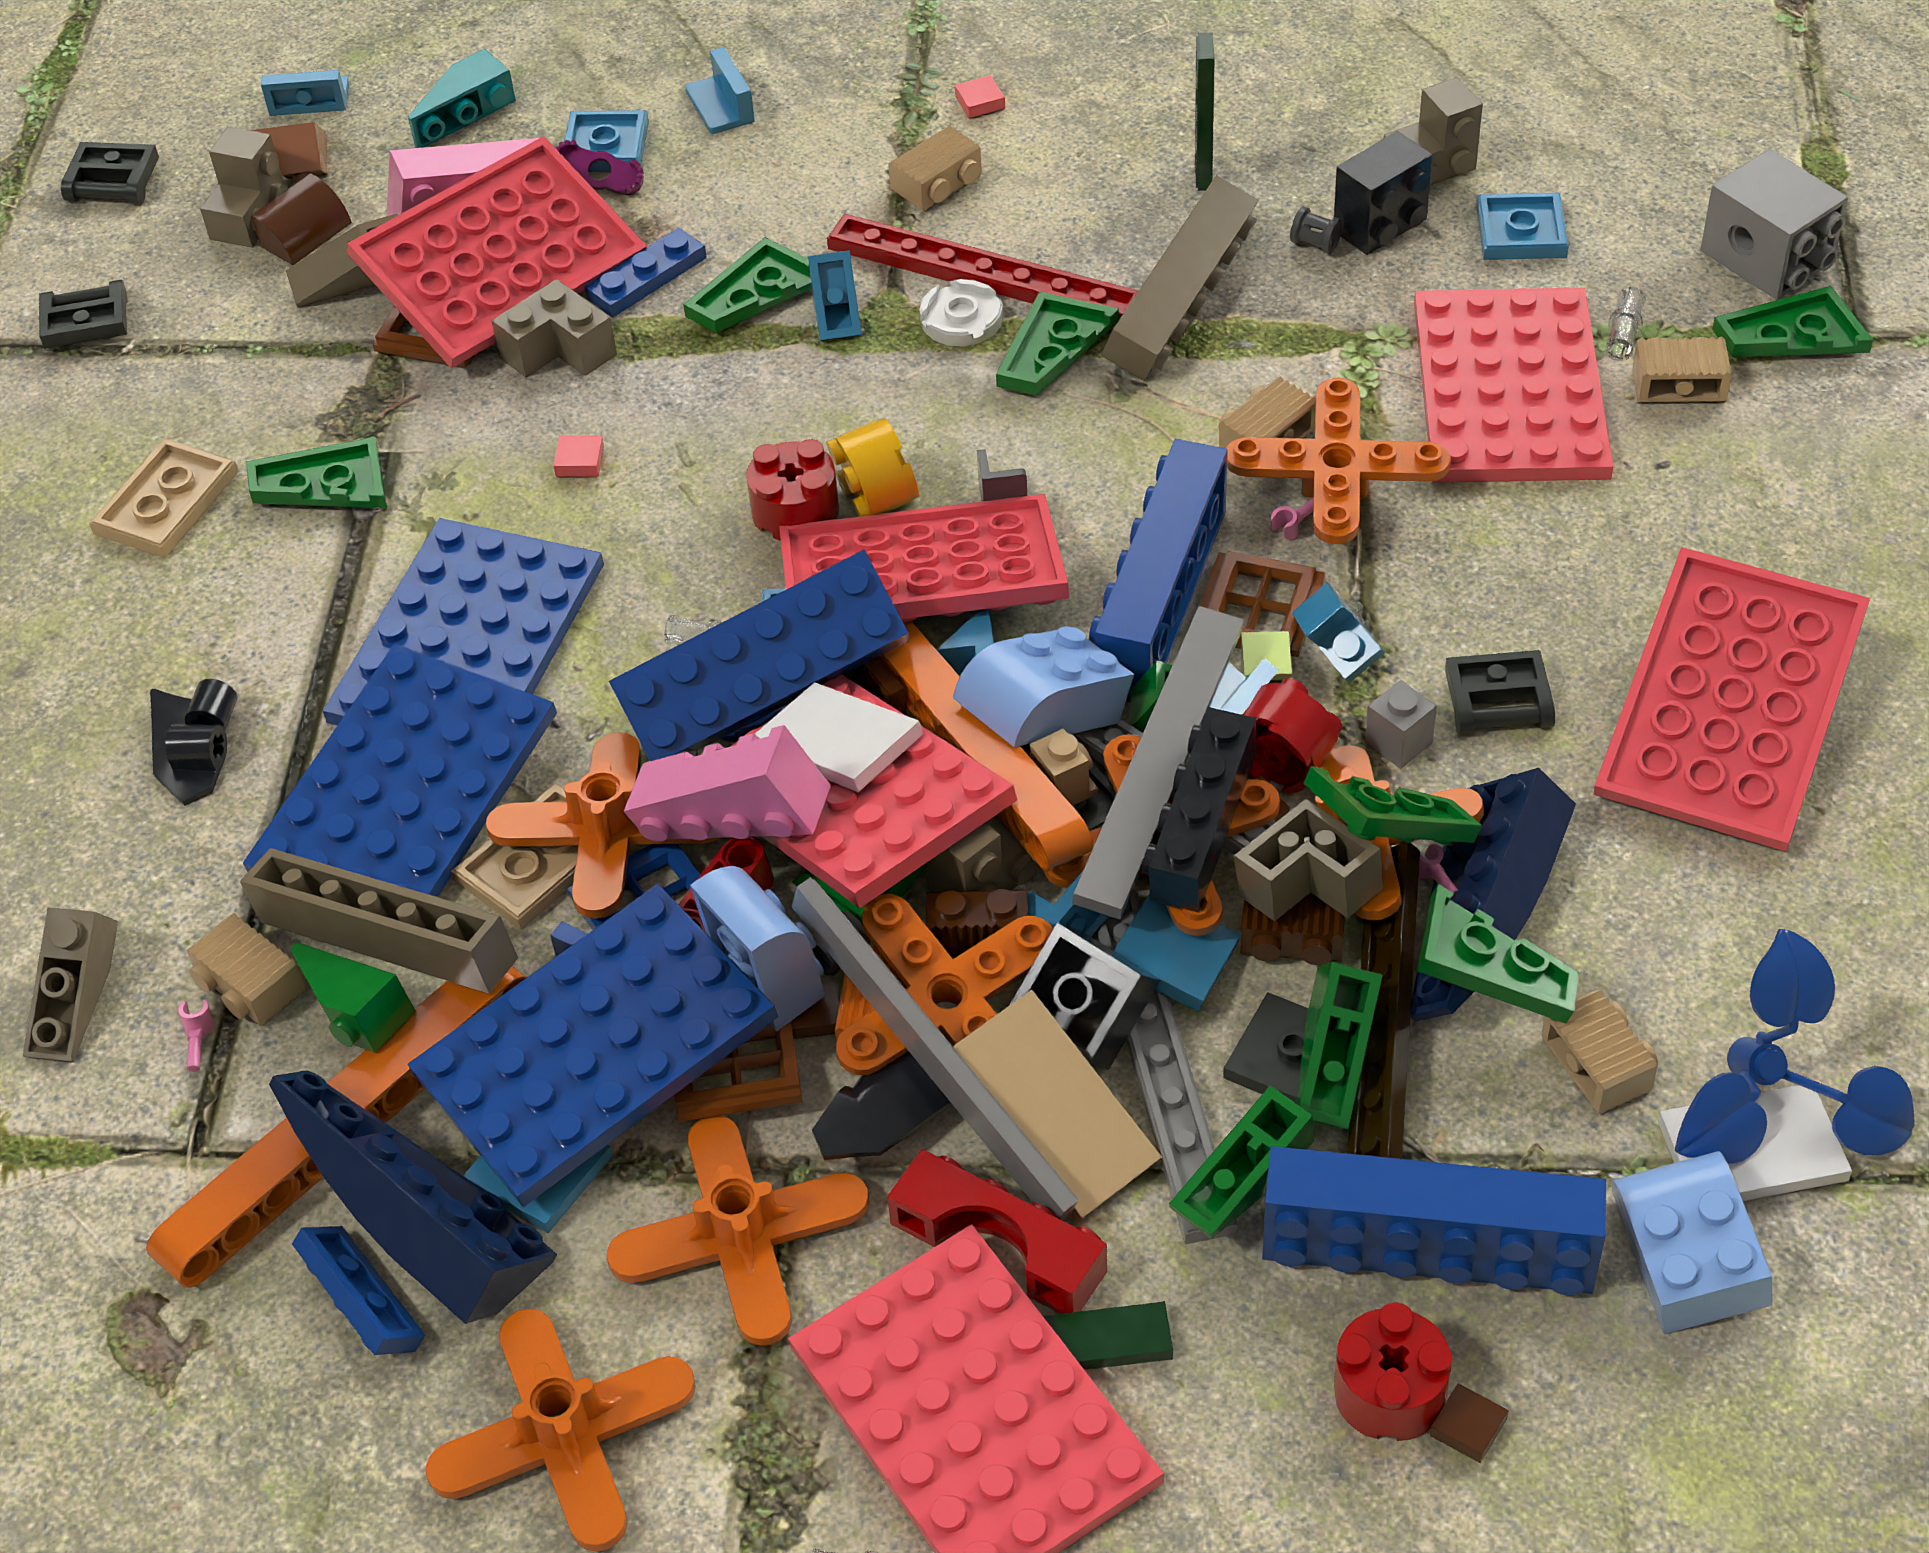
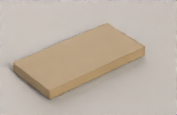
[953,990,1162,1222]

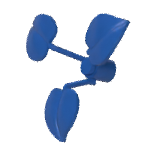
[1675,929,1915,1164]

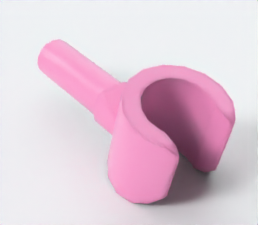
[1271,498,1314,540]
[1419,844,1458,900]
[178,1000,214,1072]

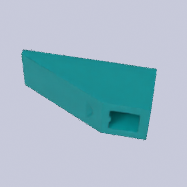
[408,48,516,148]

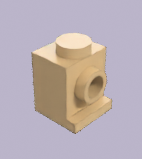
[1030,728,1098,806]

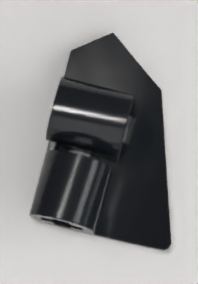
[150,679,238,806]
[812,1051,953,1160]

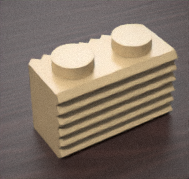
[888,125,982,212]
[1633,336,1732,402]
[1218,376,1316,448]
[186,913,306,1026]
[1541,989,1658,1115]

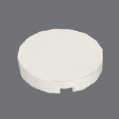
[919,279,1003,347]

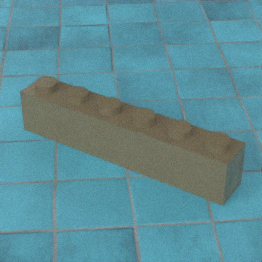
[1101,175,1259,381]
[240,848,518,994]

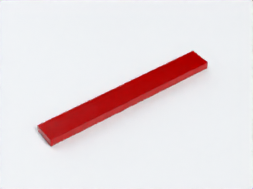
[827,213,1139,326]

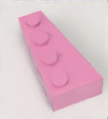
[387,137,546,216]
[624,725,831,842]

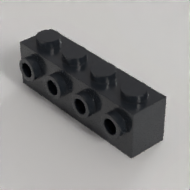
[1142,707,1257,913]

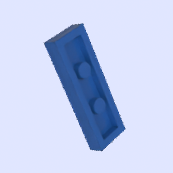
[585,227,707,318]
[292,1226,426,1355]

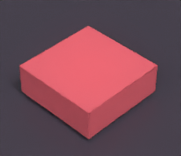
[954,75,1005,118]
[553,435,604,477]

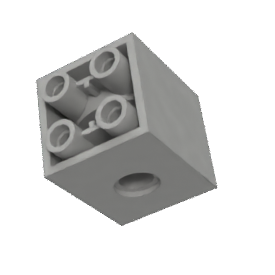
[1700,148,1848,300]

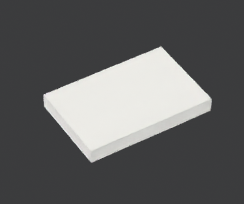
[755,682,923,792]
[1658,1085,1852,1201]

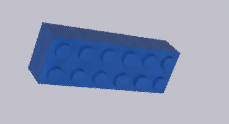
[1089,438,1227,703]
[609,549,909,761]
[1262,1146,1606,1295]

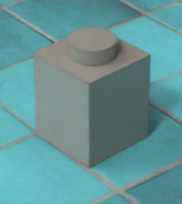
[1365,680,1437,769]

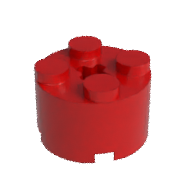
[746,439,839,541]
[1242,678,1342,793]
[1334,1302,1452,1441]

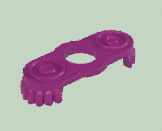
[555,140,644,195]

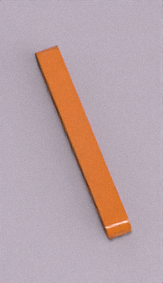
[869,621,1093,872]
[146,966,527,1288]

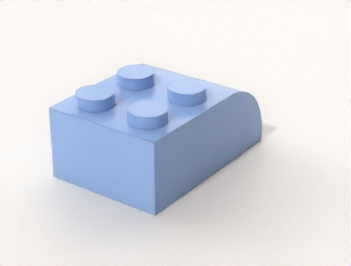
[953,626,1134,747]
[690,866,825,1032]
[1611,1151,1772,1334]

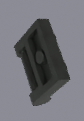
[61,142,159,204]
[39,279,128,349]
[1445,650,1555,735]

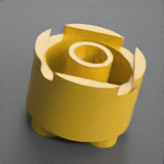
[826,418,919,517]

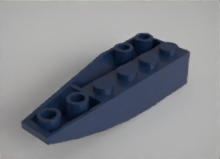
[1410,767,1576,1022]
[269,1070,557,1324]

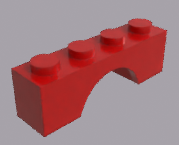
[887,1149,1108,1314]

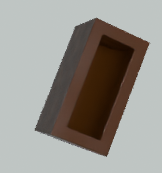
[251,173,352,265]

